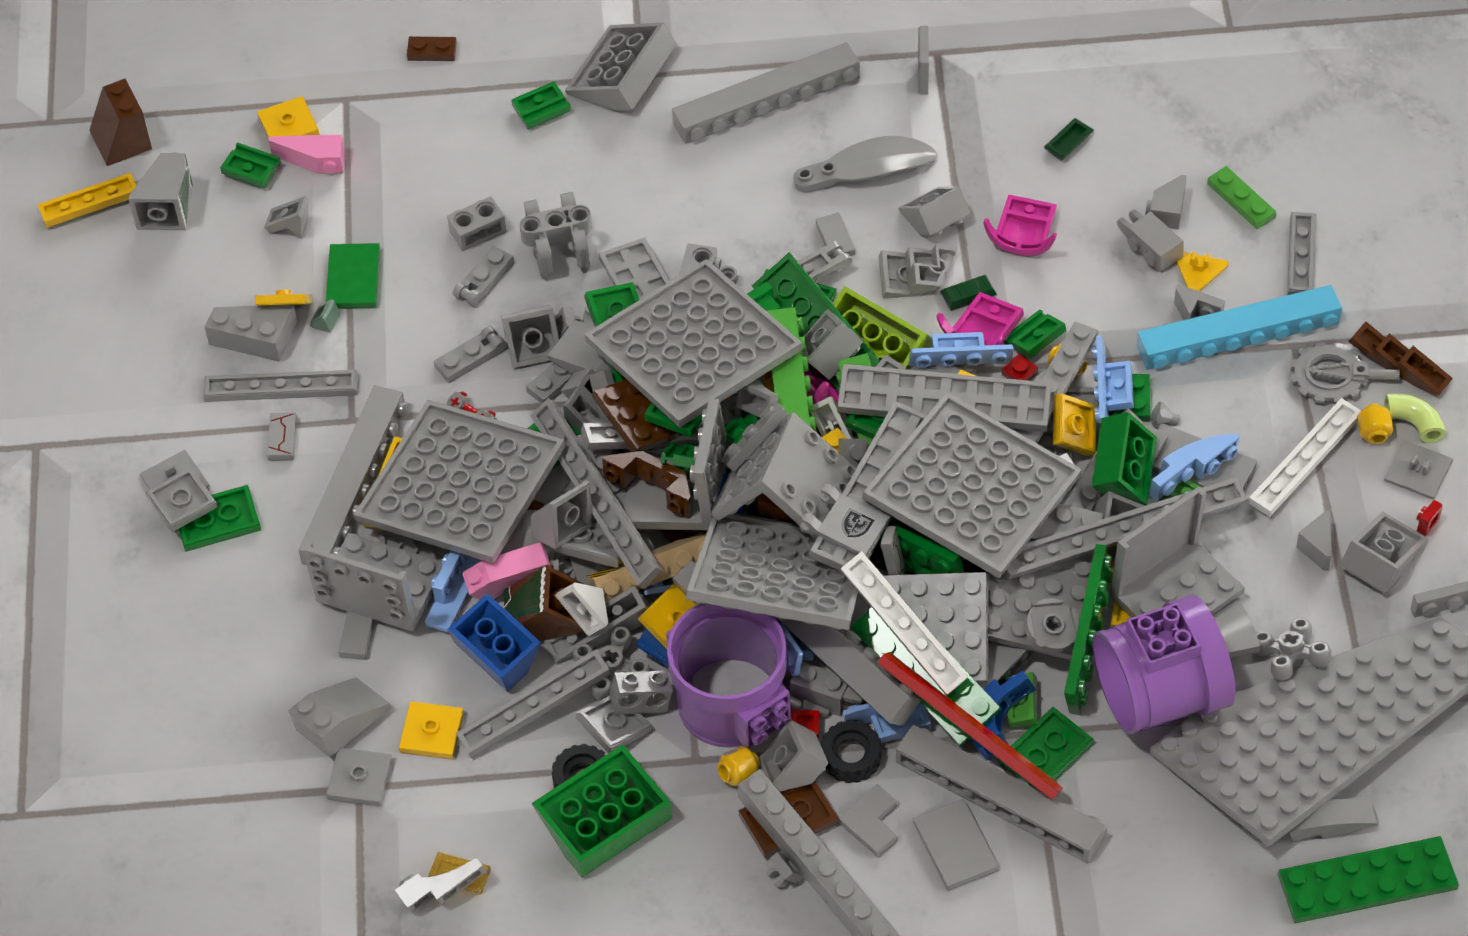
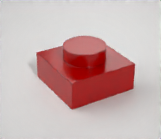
[1002,354,1038,381]
[1416,500,1443,537]
[792,710,819,739]

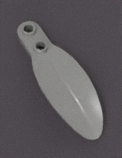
[793,136,937,192]

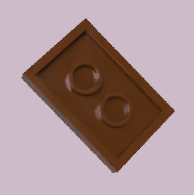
[592,379,678,452]
[738,781,838,858]

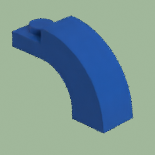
[972,670,1037,760]

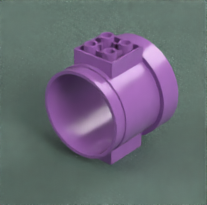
[1092,594,1235,734]
[666,604,791,749]

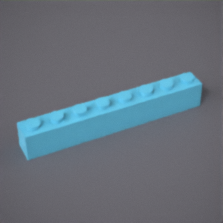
[1137,285,1342,370]

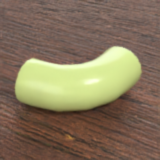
[1384,393,1446,443]

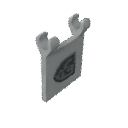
[800,484,889,556]

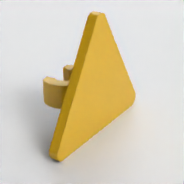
[1176,251,1229,291]

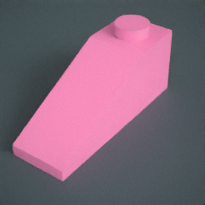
[269,134,345,174]
[462,542,551,600]

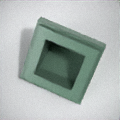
[310,299,340,333]

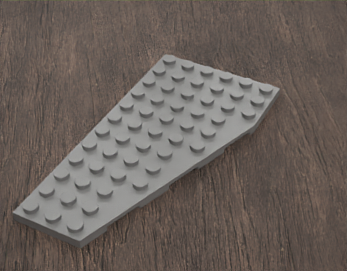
[1150,617,1468,847]

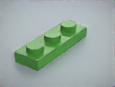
[1207,166,1276,229]

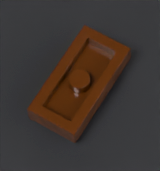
[407,36,457,61]

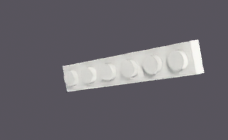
[1248,398,1361,517]
[841,551,968,696]

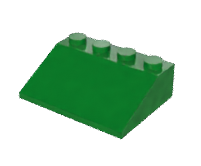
[532,744,672,878]

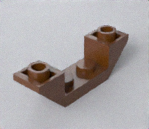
[602,451,691,519]

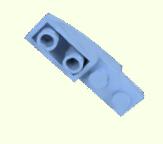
[1149,434,1240,501]

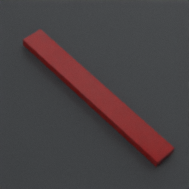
[878,652,1063,799]

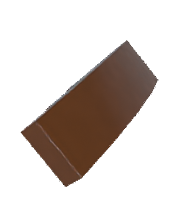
[1348,321,1453,397]

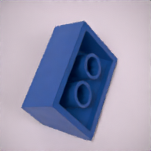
[448,593,542,692]

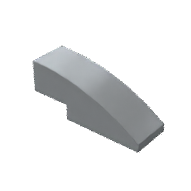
[1289,798,1377,842]

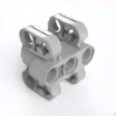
[520,191,592,277]

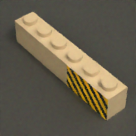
[586,530,708,603]

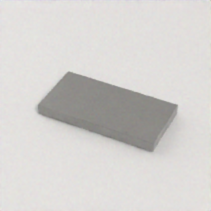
[1152,423,1257,490]

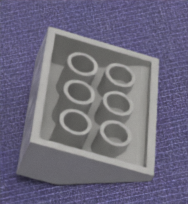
[565,23,677,111]

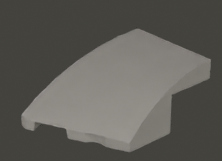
[879,244,957,298]
[1213,598,1260,658]

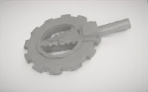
[1290,342,1400,404]

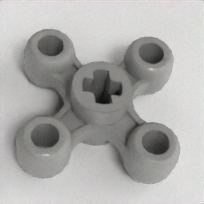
[1255,618,1331,681]
[573,626,650,700]

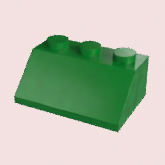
[1092,412,1157,506]

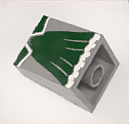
[129,152,193,230]

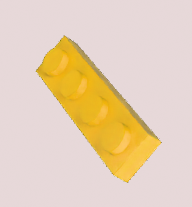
[37,173,136,228]

